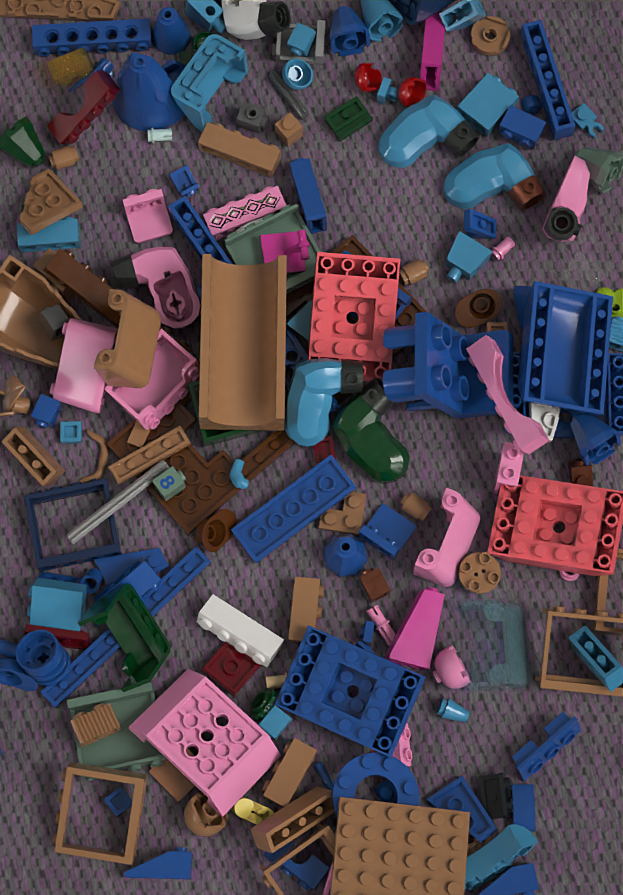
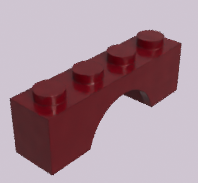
[47,71,120,144]

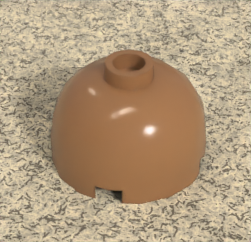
[184,792,228,837]

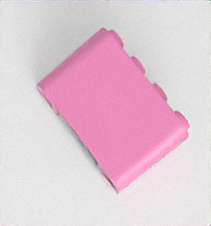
[104,329,200,430]

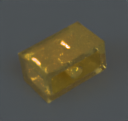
[46,46,94,86]

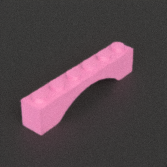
[466,335,550,454]

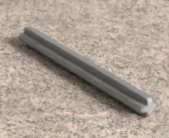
[66,460,169,544]

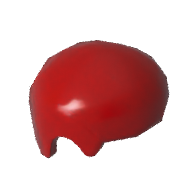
[354,63,383,93]
[398,77,427,107]

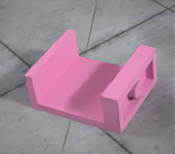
[493,442,524,495]

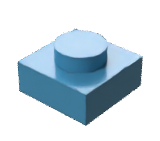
[60,421,82,444]

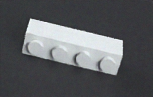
[196,594,284,667]

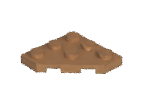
[19,168,82,235]

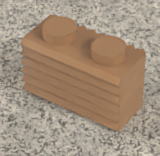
[70,703,121,748]

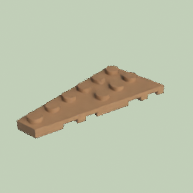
[0,0,121,21]

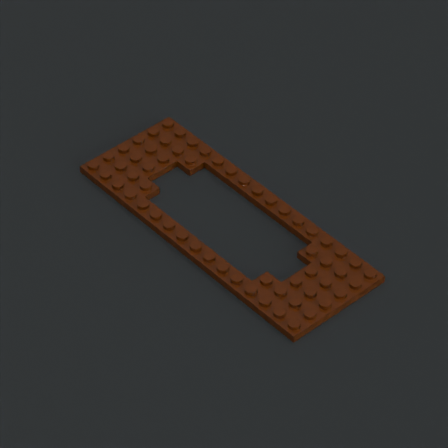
[106,235,426,536]

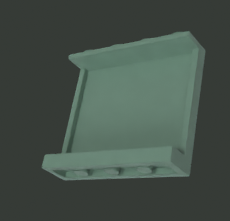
[224,204,321,295]
[67,682,167,781]

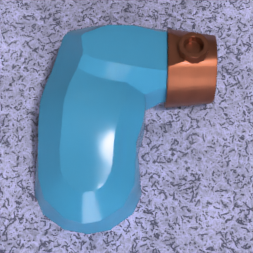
[443,143,546,210]

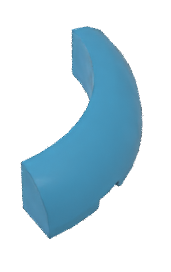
[464,824,538,892]

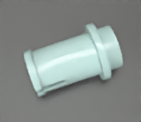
[147,128,172,144]

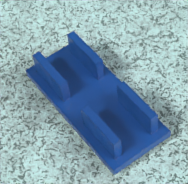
[512,712,581,782]

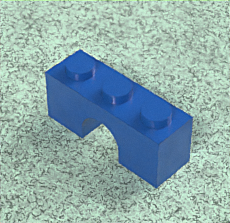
[263,840,330,891]

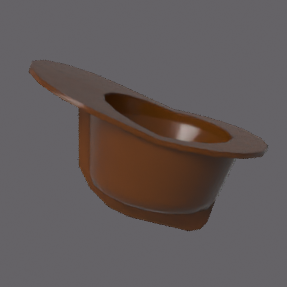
[455,288,502,328]
[194,509,237,552]

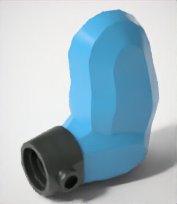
[377,95,480,168]
[284,358,363,447]

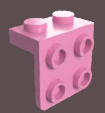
[123,189,173,244]

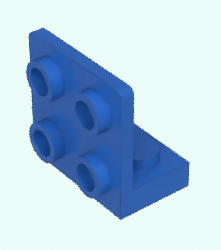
[359,504,416,560]

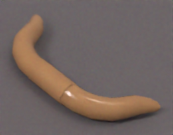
[78,429,108,484]

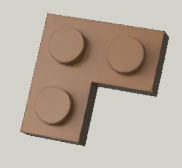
[319,492,366,535]

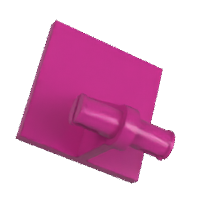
[260,230,310,274]

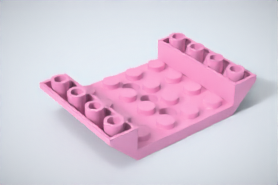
[128,669,281,817]

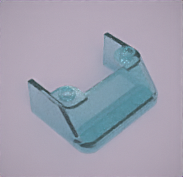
[460,600,530,692]

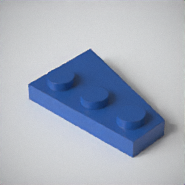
[94,548,169,585]
[426,776,498,842]

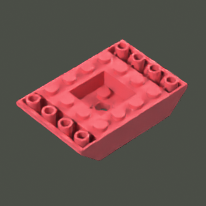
[307,252,400,382]
[487,475,623,576]

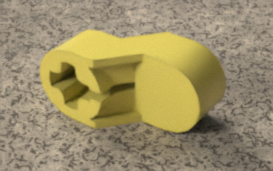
[231,797,274,825]

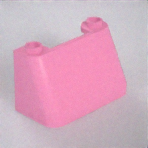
[50,318,118,413]
[413,488,480,587]

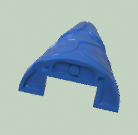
[112,52,184,132]

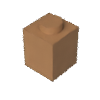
[275,112,303,147]

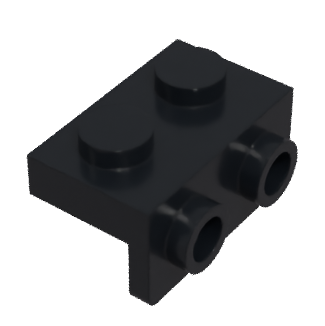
[479,772,514,820]

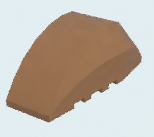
[0,255,82,370]

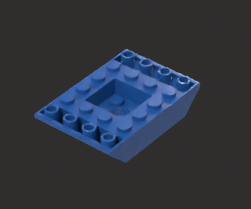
[274,625,426,758]

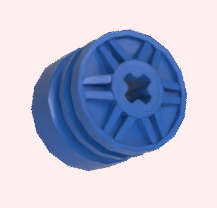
[15,630,71,686]

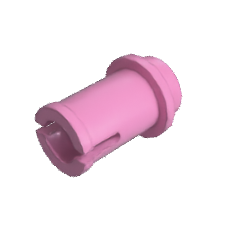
[491,237,515,261]

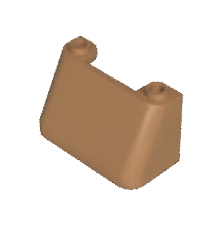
[94,289,161,388]

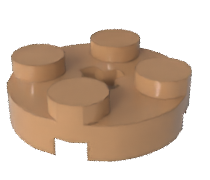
[471,16,510,56]

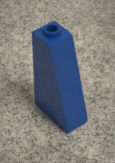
[290,158,327,234]

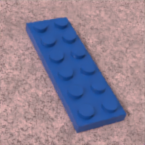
[231,454,357,564]

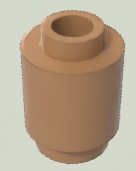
[49,145,80,170]
[399,259,429,286]
[400,492,432,522]

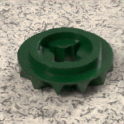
[249,688,276,720]

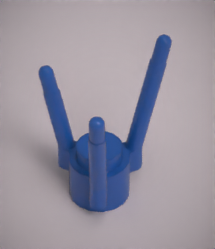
[69,58,114,93]

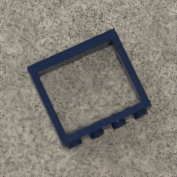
[24,478,122,572]

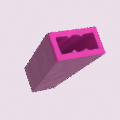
[420,11,445,91]
[384,587,445,670]

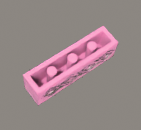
[203,186,286,241]

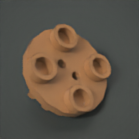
[458,552,501,594]

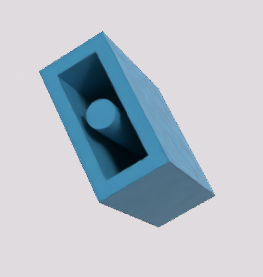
[457,73,519,137]
[27,578,87,631]

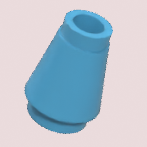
[436,698,470,723]

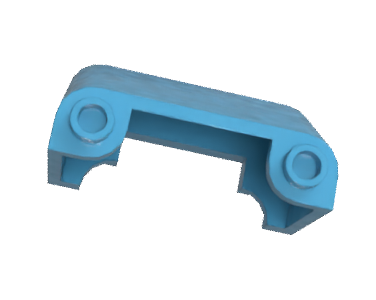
[171,34,248,132]

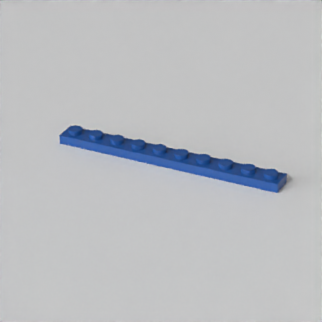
[41,546,211,708]

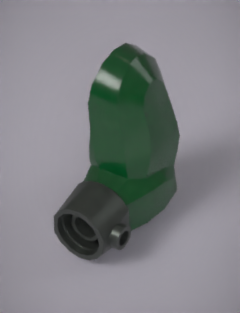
[332,377,410,484]

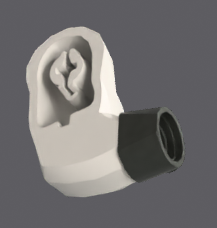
[222,0,291,40]

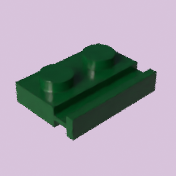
[324,96,373,142]

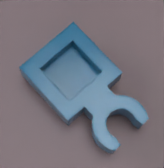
[572,103,604,139]

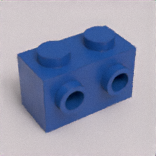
[498,105,546,149]

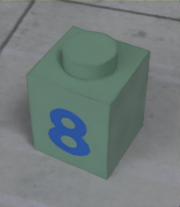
[152,466,186,502]

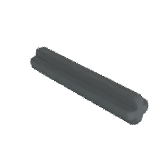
[269,70,309,120]

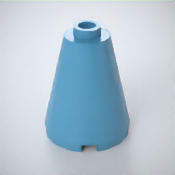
[360,0,403,42]

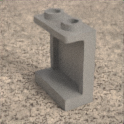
[272,20,326,64]

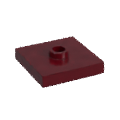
[201,642,261,697]

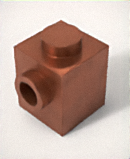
[360,568,391,603]

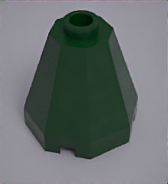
[0,116,45,168]

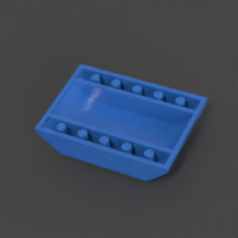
[518,281,613,416]

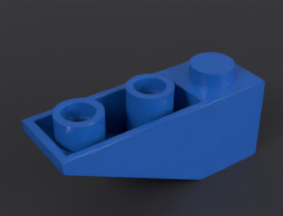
[478,863,539,895]

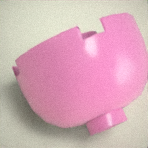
[433,645,472,689]

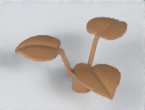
[0,375,30,417]

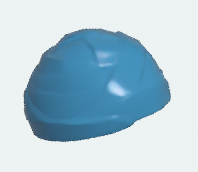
[282,58,313,90]

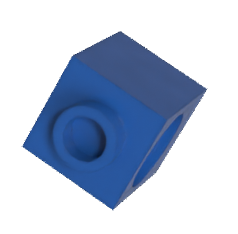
[31,394,62,429]

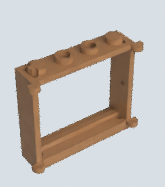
[535,606,623,697]
[259,823,335,895]

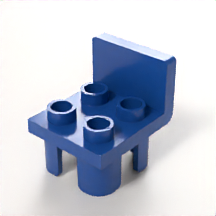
[383,312,513,419]

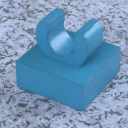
[377,77,398,104]

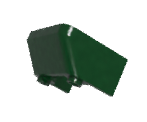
[78,583,170,692]

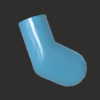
[229,459,249,489]

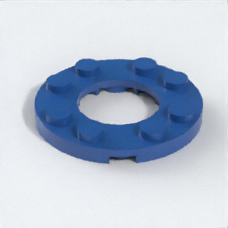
[332,753,419,817]

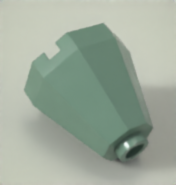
[575,147,623,194]

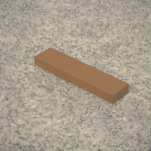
[108,426,191,485]

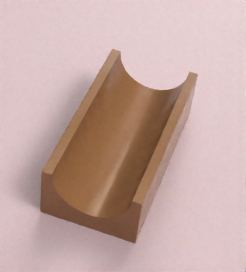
[199,254,287,431]

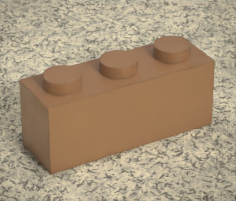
[1,427,66,486]
[289,577,324,644]
[262,738,317,808]

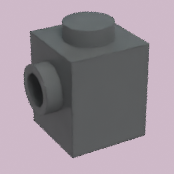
[236,102,268,134]
[38,304,69,341]

